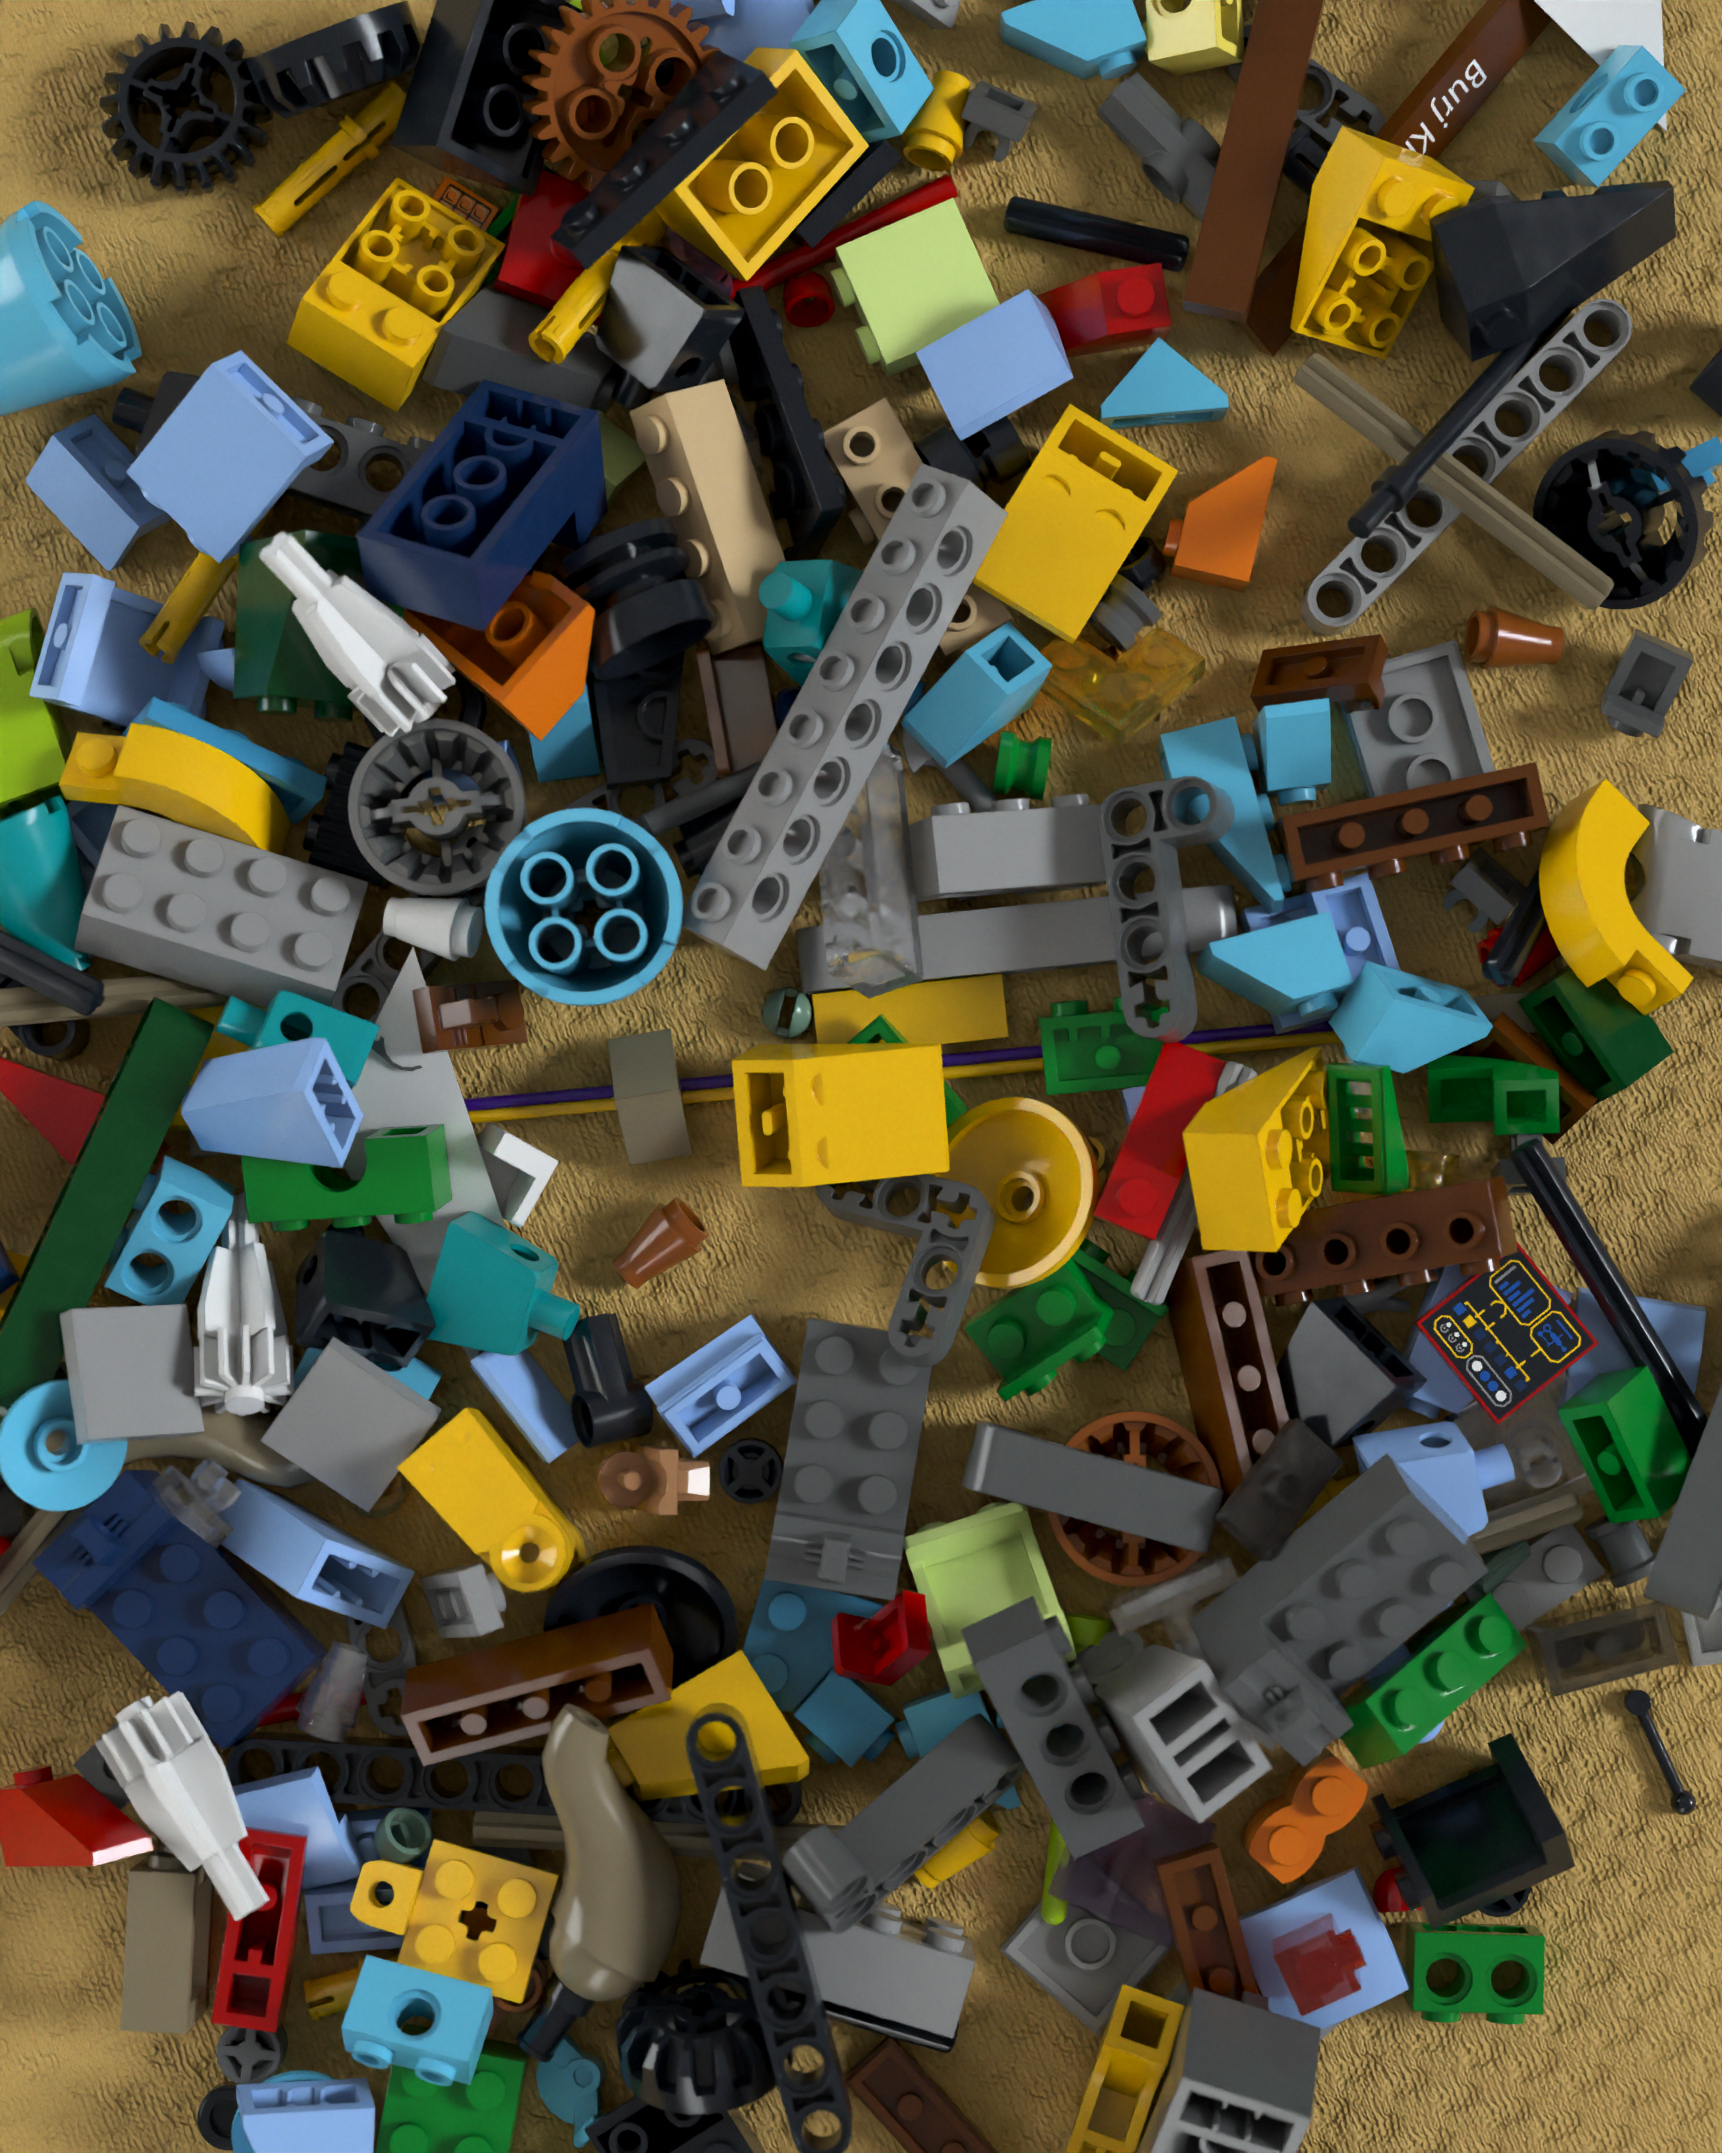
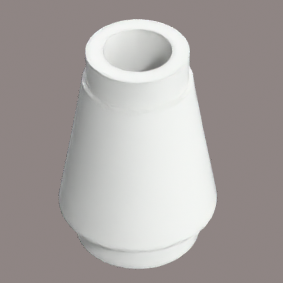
[383,897,484,961]

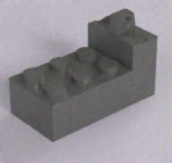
[764,1317,932,1601]
[1189,1453,1489,1767]
[1137,1988,1321,2153]

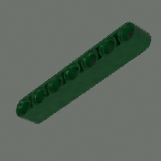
[0,996,214,1423]

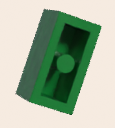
[1557,1365,1692,1524]

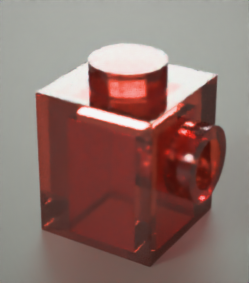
[1273,1913,1367,2016]

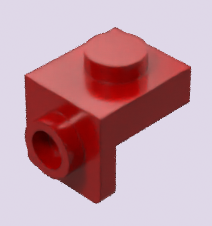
[831,1590,932,1686]

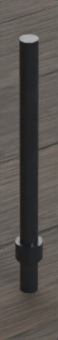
[1347,309,1574,539]

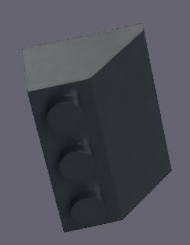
[391,0,583,197]

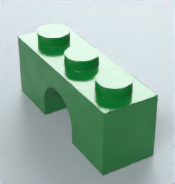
[241,1124,452,1231]
[1340,1593,1528,1770]

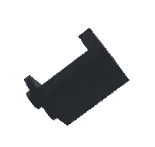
[1368,1733,1575,1930]

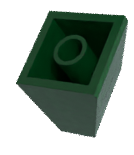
[233,530,405,722]

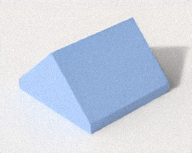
[915,289,1074,441]

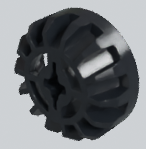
[246,1,423,119]
[1533,430,1714,610]
[615,1959,795,2114]

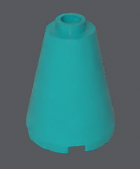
[0,794,92,970]

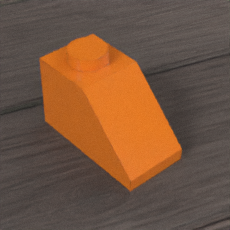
[1162,456,1278,593]

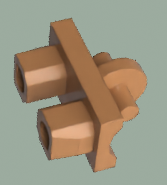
[596,1444,710,1515]

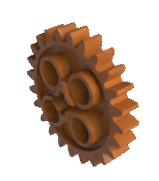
[522,0,721,192]

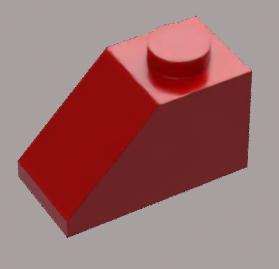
[1036,263,1171,358]

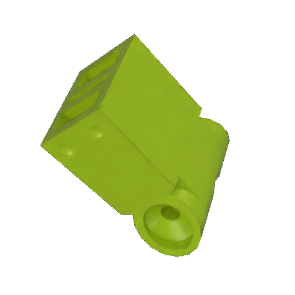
[0,608,72,819]

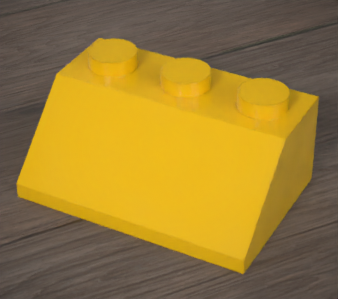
[654,47,869,281]

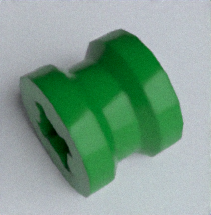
[992,731,1052,801]

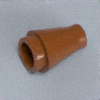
[1464,606,1564,669]
[613,1197,709,1289]

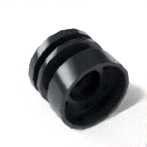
[550,518,718,681]

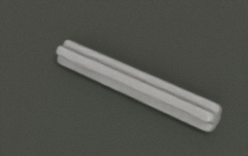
[1130,1061,1257,1305]

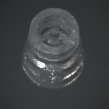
[295,1641,369,1743]

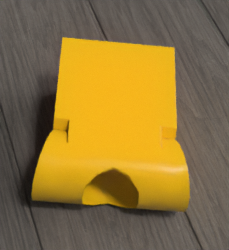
[396,1407,586,1593]

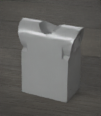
[1629,804,1722,970]
[1073,1630,1272,1824]

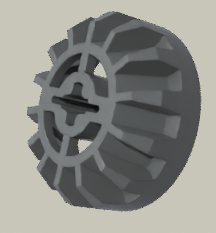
[348,719,528,898]

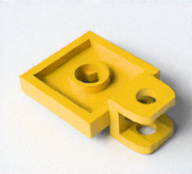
[350,1838,560,2004]

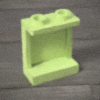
[903,1502,1077,1700]

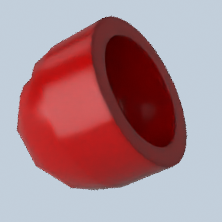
[783,271,835,328]
[1373,1867,1422,1913]

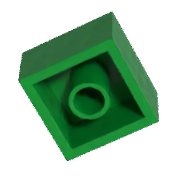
[375,2023,530,2153]

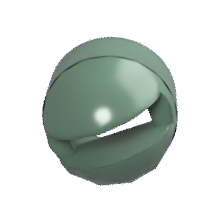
[762,987,813,1039]
[373,1807,431,1864]

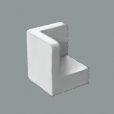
[477,1122,559,1228]

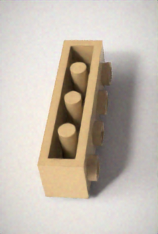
[630,379,785,656]
[823,398,1012,665]

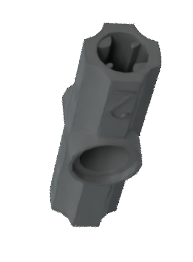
[1097,72,1221,222]

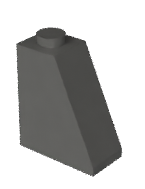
[422,278,620,414]

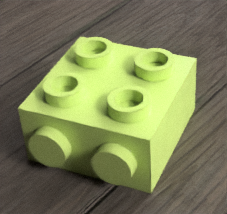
[829,198,1000,378]

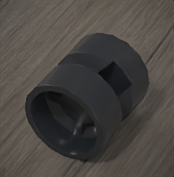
[913,416,1032,494]

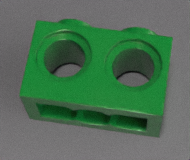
[1404,1921,1545,2024]

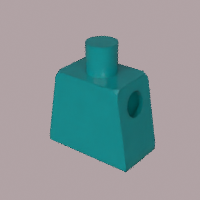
[759,559,864,687]
[215,990,380,1090]
[426,1211,580,1356]

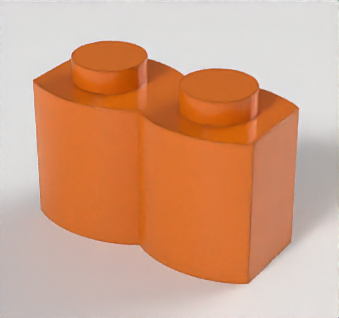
[1241,1747,1369,1884]

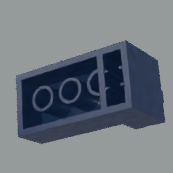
[357,380,608,631]
[32,1470,330,1750]

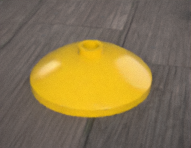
[920,1097,1099,1289]

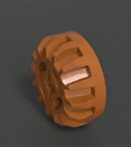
[1048,1410,1222,1587]

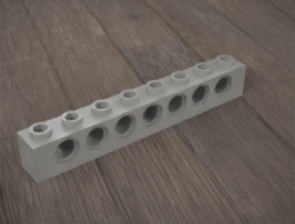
[682,463,1008,971]

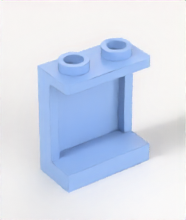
[126,350,334,564]
[29,572,225,728]

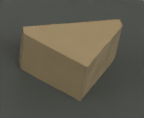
[608,1028,693,1166]

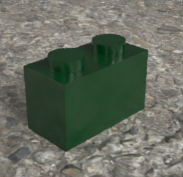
[1518,965,1674,1105]

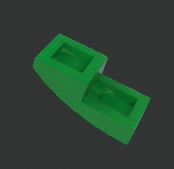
[1427,1055,1560,1135]

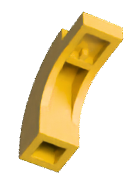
[59,723,291,855]
[1539,778,1694,1016]
[1065,1984,1185,2153]

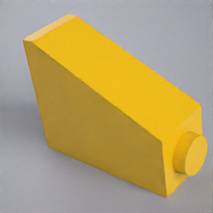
[606,1650,810,1801]

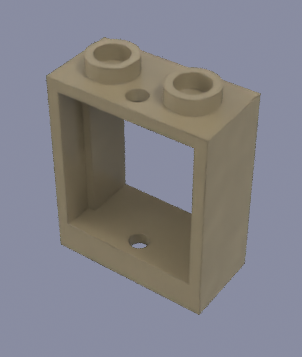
[120,1843,214,2034]

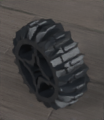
[99,21,273,197]

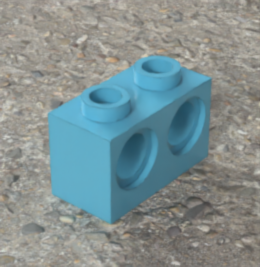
[104,1155,235,1306]

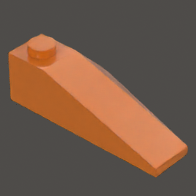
[403,571,595,741]

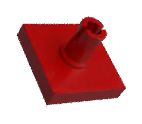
[493,170,602,326]

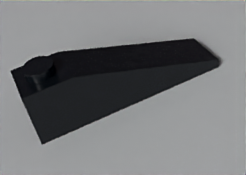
[1430,180,1676,362]

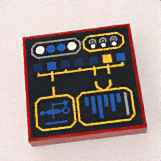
[1413,1242,1599,1425]

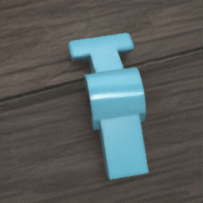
[536,2034,607,2148]

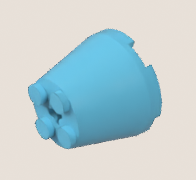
[0,201,142,416]
[485,808,684,1007]

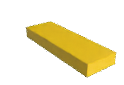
[812,974,1009,1045]

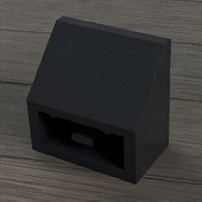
[584,2095,766,2153]

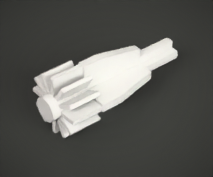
[259,532,456,737]
[194,1191,294,1416]
[95,1691,270,1921]

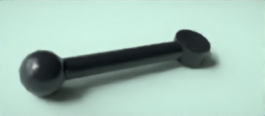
[1624,1689,1696,1815]

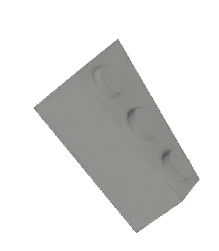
[890,794,1107,908]

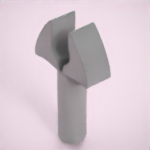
[902,727,997,813]

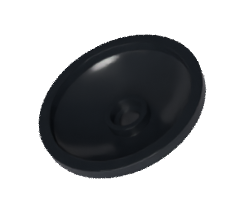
[543,1545,738,1713]

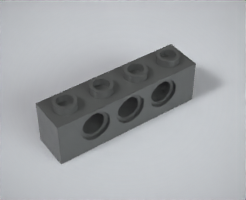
[283,396,433,522]
[961,1596,1146,1860]

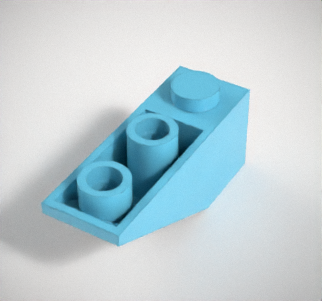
[1158,716,1291,914]

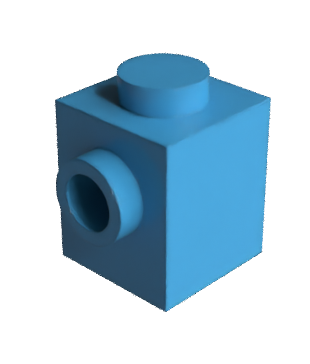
[794,1667,895,1767]

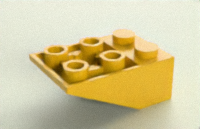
[1290,126,1475,360]
[286,176,506,412]
[972,403,1178,645]
[732,1043,950,1187]
[1183,1047,1331,1252]

